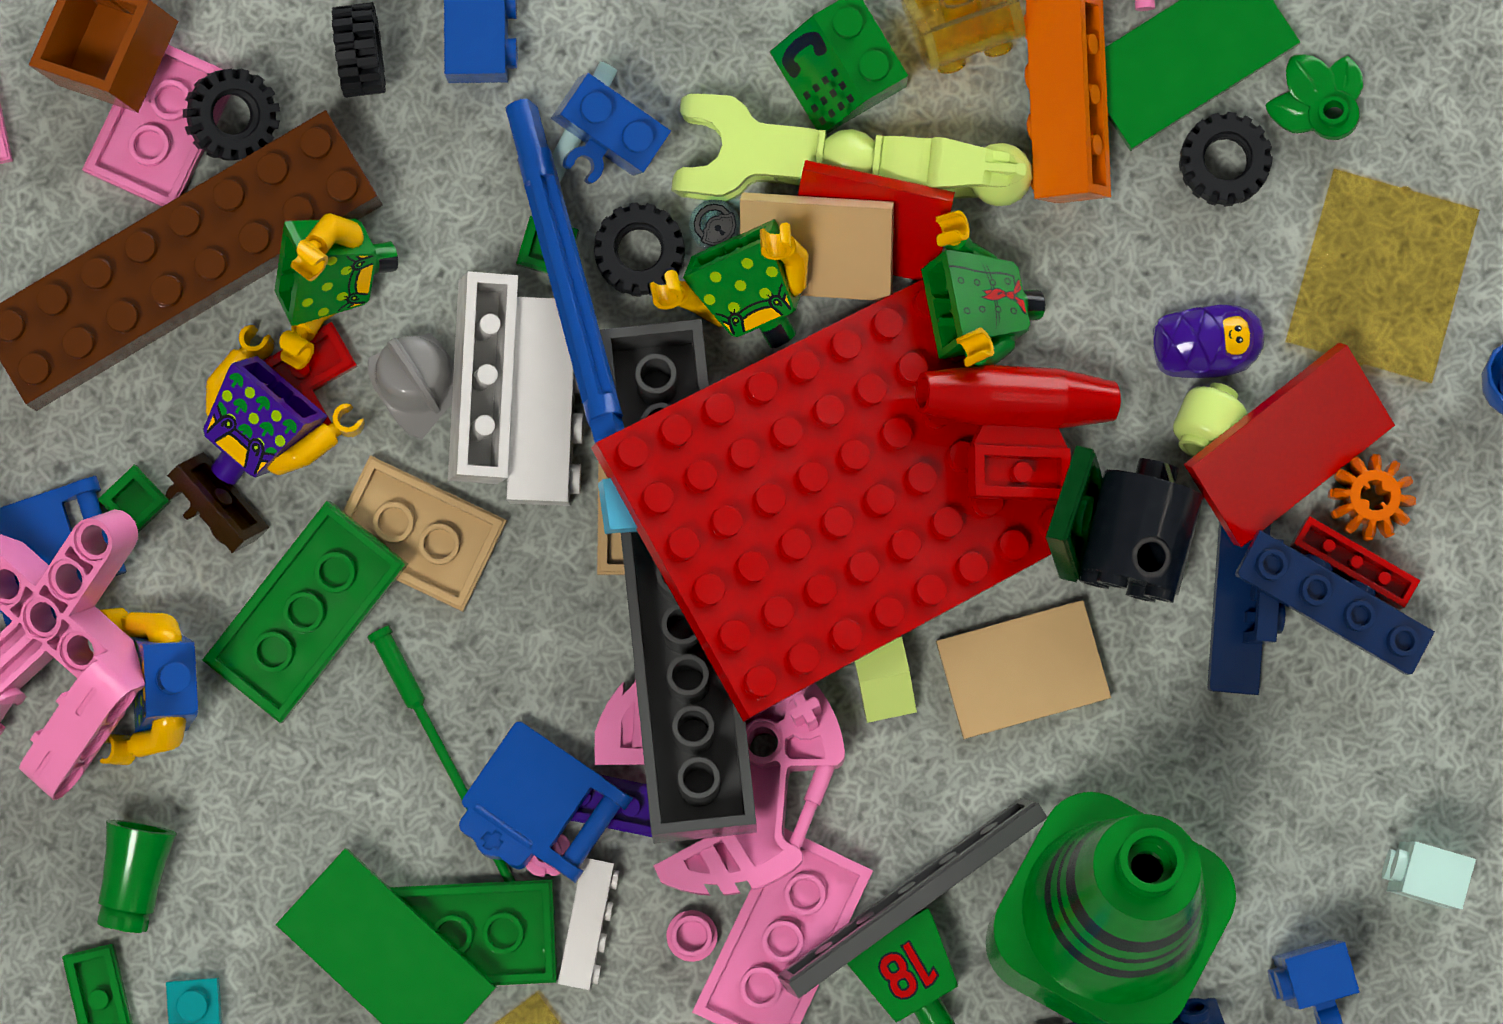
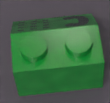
[769,0,908,133]

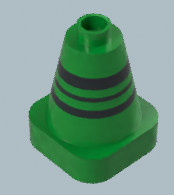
[985,792,1236,1024]

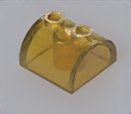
[901,0,1026,74]

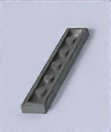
[778,798,1047,998]

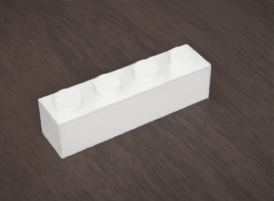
[558,858,620,990]

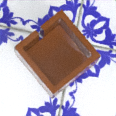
[29,0,179,113]

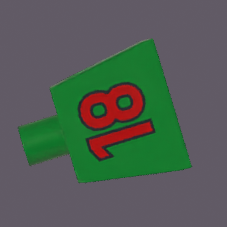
[847,908,958,1024]

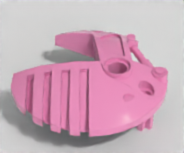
[595,679,845,896]

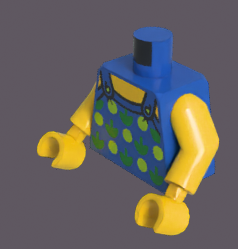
[100,607,198,765]

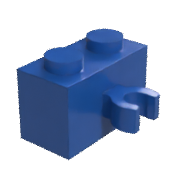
[551,73,671,184]
[1267,940,1360,1024]

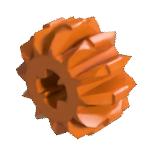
[1328,454,1416,541]

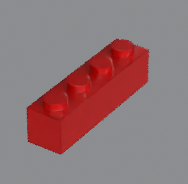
[1290,516,1421,610]

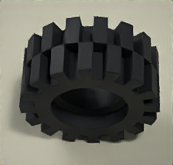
[332,2,386,98]
[183,68,280,161]

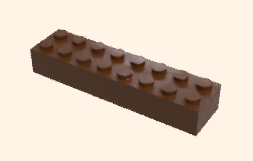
[0,110,383,411]

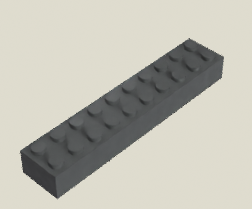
[600,319,757,844]

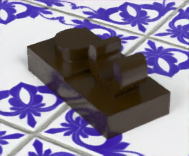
[165,452,270,553]

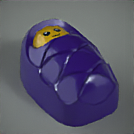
[1153,304,1265,378]

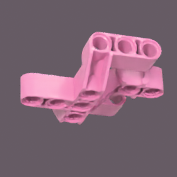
[0,509,145,800]

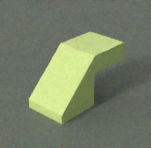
[855,636,917,723]

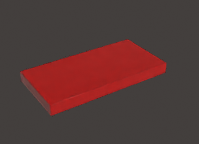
[1184,343,1395,547]

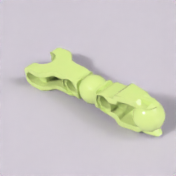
[671,94,1033,206]

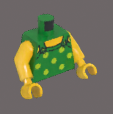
[274,213,398,370]
[649,219,809,348]

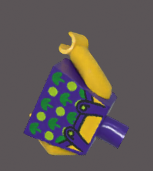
[203,325,365,484]

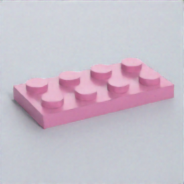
[692,828,873,1024]

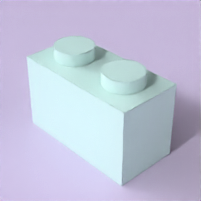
[1382,841,1476,909]

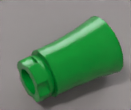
[97,820,177,933]

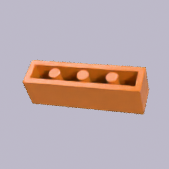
[1022,0,1111,203]

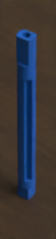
[505,98,624,443]

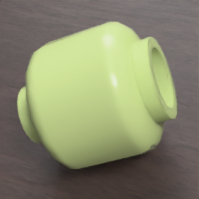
[1173,382,1247,457]

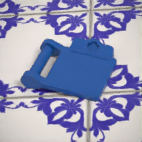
[0,476,127,626]
[459,722,633,883]

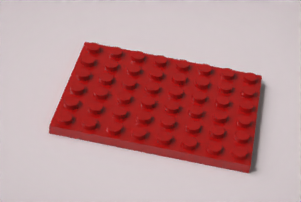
[591,279,1057,722]

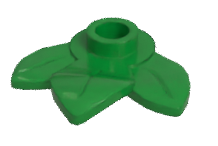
[1265,54,1364,140]

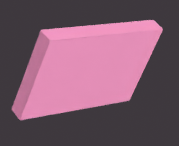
[82,45,231,207]

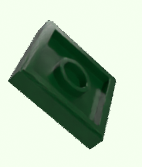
[1046,445,1103,583]

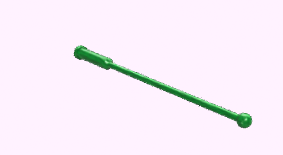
[367,625,544,952]

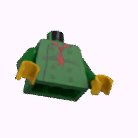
[921,210,1046,367]

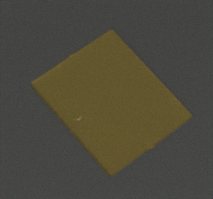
[1285,169,1480,384]

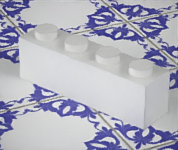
[448,271,518,484]
[507,297,584,506]

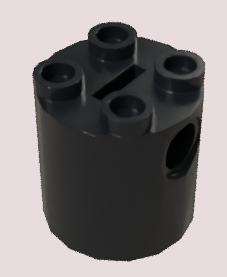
[1079,458,1204,603]

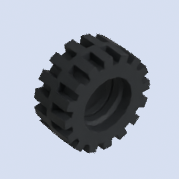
[1179,112,1273,207]
[594,202,685,297]

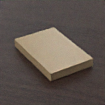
[740,192,894,301]
[343,455,508,612]
[936,600,1111,740]

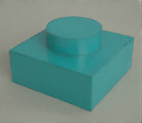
[166,978,222,1024]

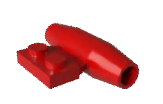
[915,365,1121,501]

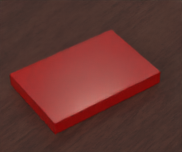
[798,160,955,281]

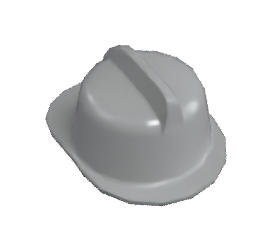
[368,333,454,440]

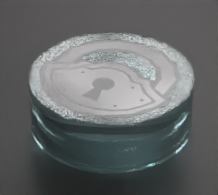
[689,200,740,250]

